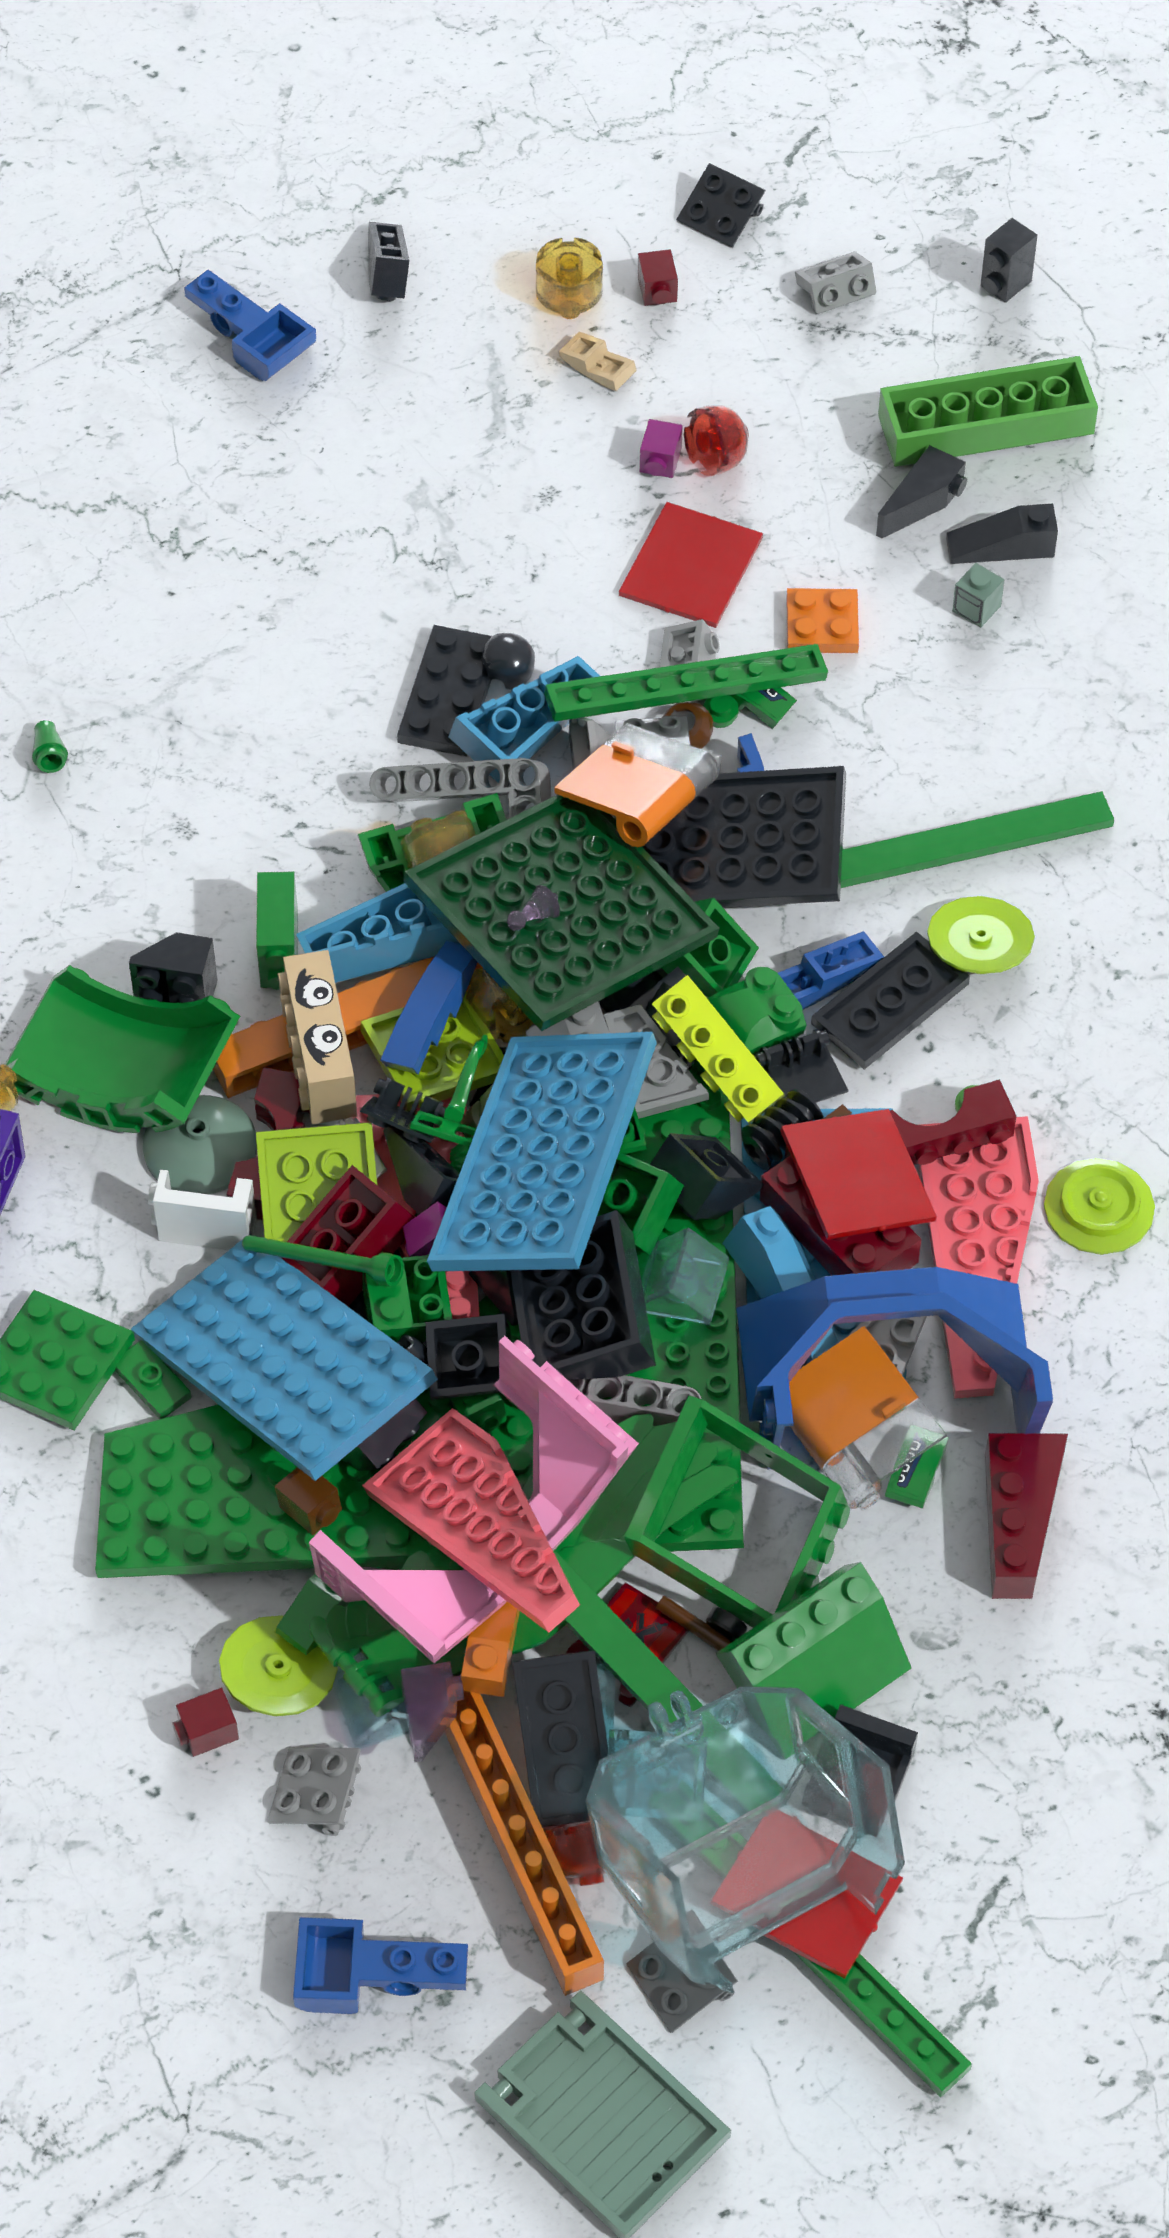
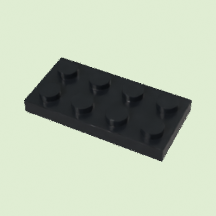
[397,625,492,757]
[811,931,970,1070]
[512,1650,618,1828]

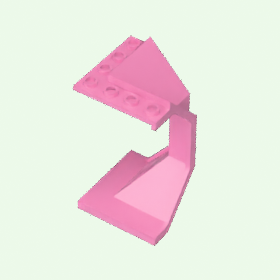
[309,1336,639,1663]

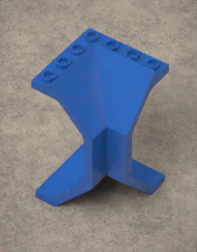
[737,1267,1053,1470]

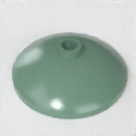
[143,1095,257,1195]

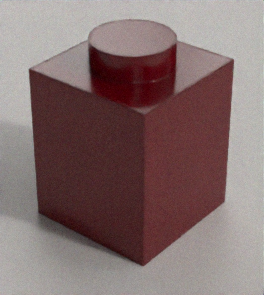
[638,249,678,306]
[172,1687,239,1757]

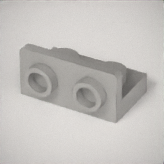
[795,251,876,314]
[659,619,720,667]

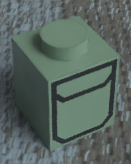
[952,563,1005,628]

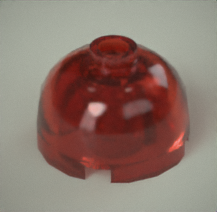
[683,405,749,476]
[544,1818,627,1886]

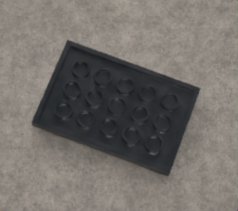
[642,766,846,907]

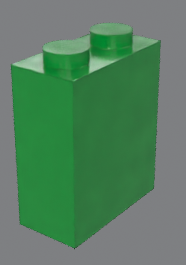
[256,871,298,990]

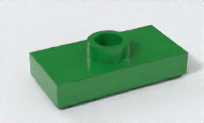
[115,1340,192,1419]

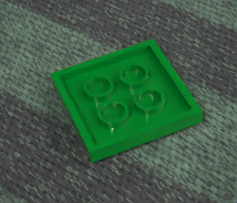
[0,1290,136,1431]

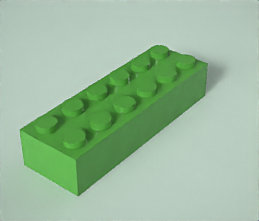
[878,356,1098,467]

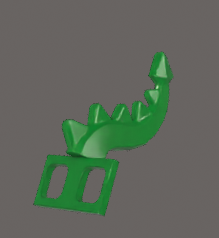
[410,1034,488,1147]

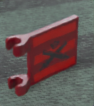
[566,1582,689,1707]

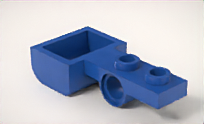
[184,269,316,381]
[293,1917,468,2014]

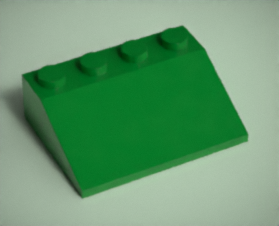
[716,1562,912,1758]

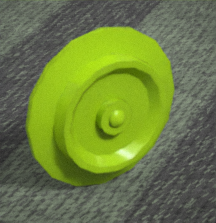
[927,896,1035,974]
[1044,1158,1155,1255]
[219,1615,338,1716]

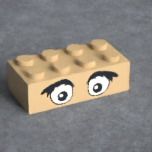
[278,950,357,1124]

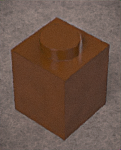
[275,1467,342,1536]

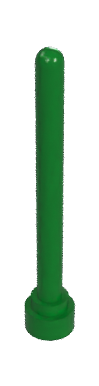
[242,1235,404,1286]

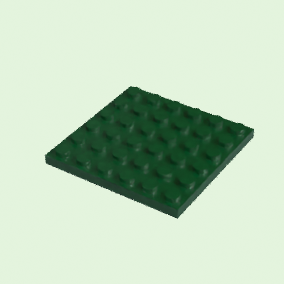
[403,794,719,1032]

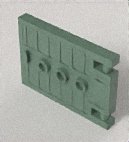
[474,1990,731,2238]

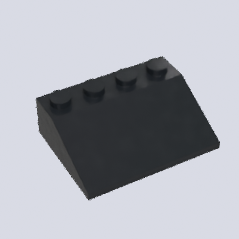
[510,1210,656,1380]

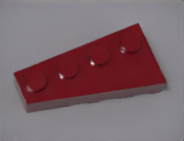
[985,1433,1068,1599]

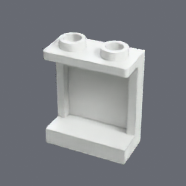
[148,1170,257,1250]

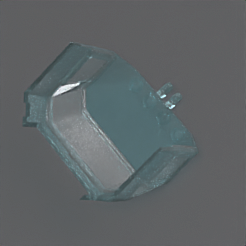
[585,1687,905,1993]

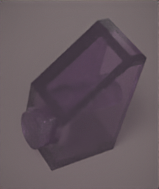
[401,1662,464,1762]

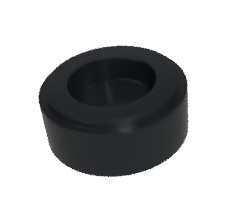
[705,1607,748,1641]

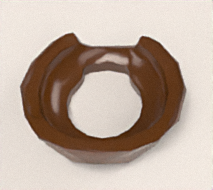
[662,702,713,753]

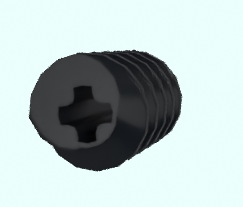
[741,1089,824,1170]

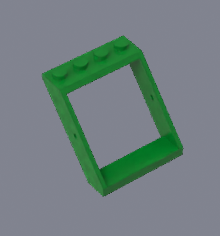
[624,1395,850,1628]

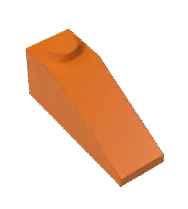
[461,1602,520,1697]

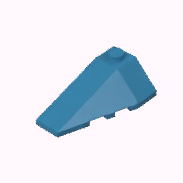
[723,1206,838,1363]

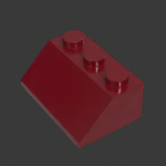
[281,1165,415,1307]

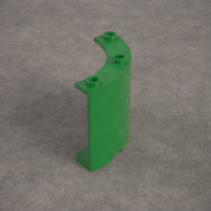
[0,965,241,1133]

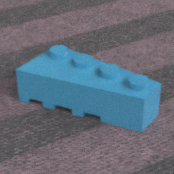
[449,656,600,783]
[296,883,460,983]

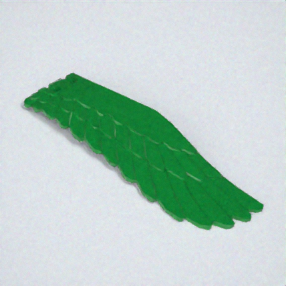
[309,1414,739,1717]

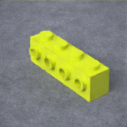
[652,975,785,1124]

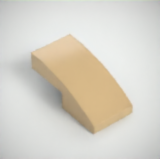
[559,331,637,391]

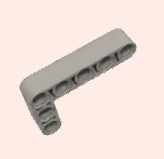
[369,758,551,818]
[568,1375,702,1427]

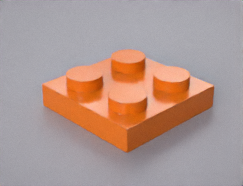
[787,588,859,653]

